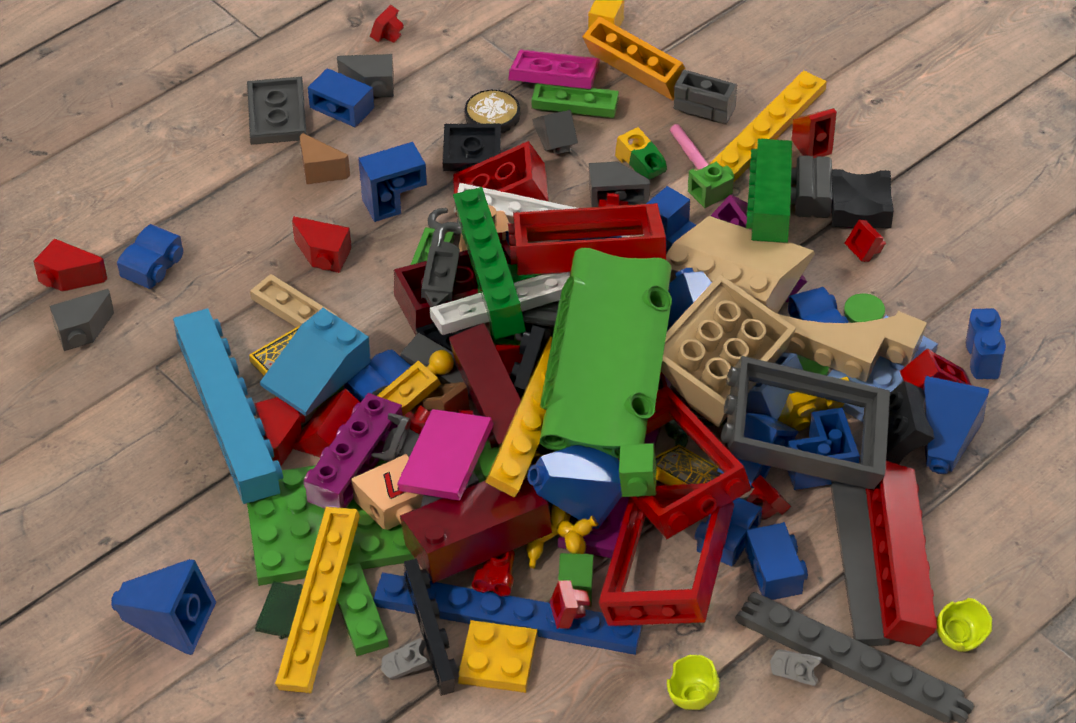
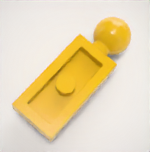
[377,350,454,416]

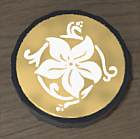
[464,89,520,133]

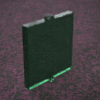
[255,581,303,639]

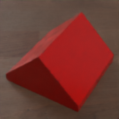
[293,389,361,458]

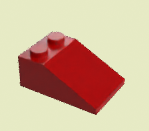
[453,141,549,214]

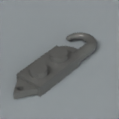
[421,222,464,307]

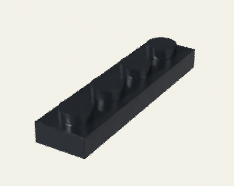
[404,558,459,696]

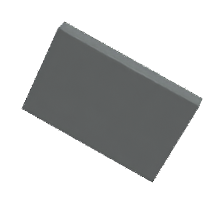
[247,76,307,145]

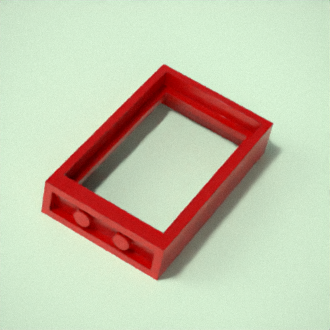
[508,203,666,275]
[618,386,752,539]
[599,483,734,626]

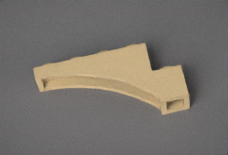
[776,311,927,382]

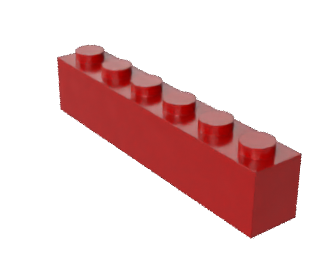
[866,461,937,647]

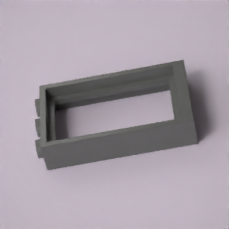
[721,356,890,490]

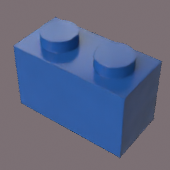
[307,68,374,128]
[745,522,808,600]

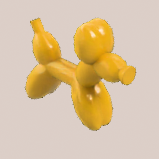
[526,504,598,569]

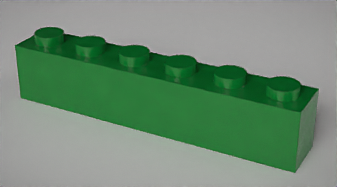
[746,139,792,243]
[453,187,526,339]

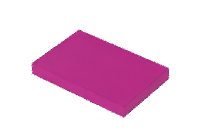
[509,50,600,89]
[397,409,494,500]

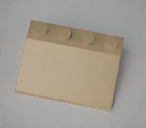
[666,216,815,314]
[661,274,796,427]

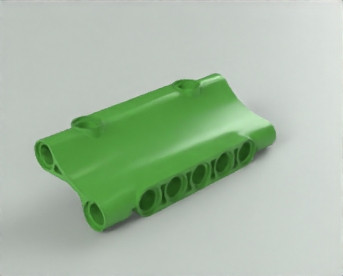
[540,248,672,459]

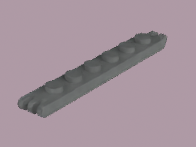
[735,592,974,723]

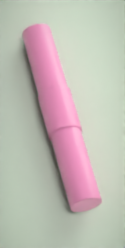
[670,124,708,170]

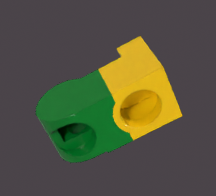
[615,127,667,180]

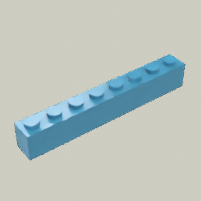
[173,308,283,504]

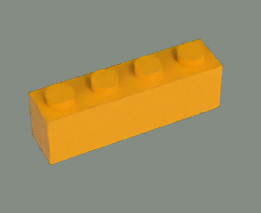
[582,16,686,101]

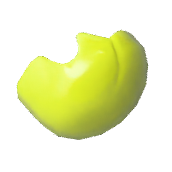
[936,598,992,652]
[667,655,720,710]

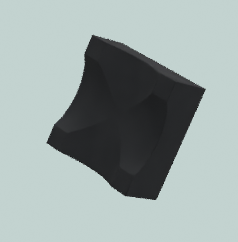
[831,169,894,228]
[862,381,935,465]

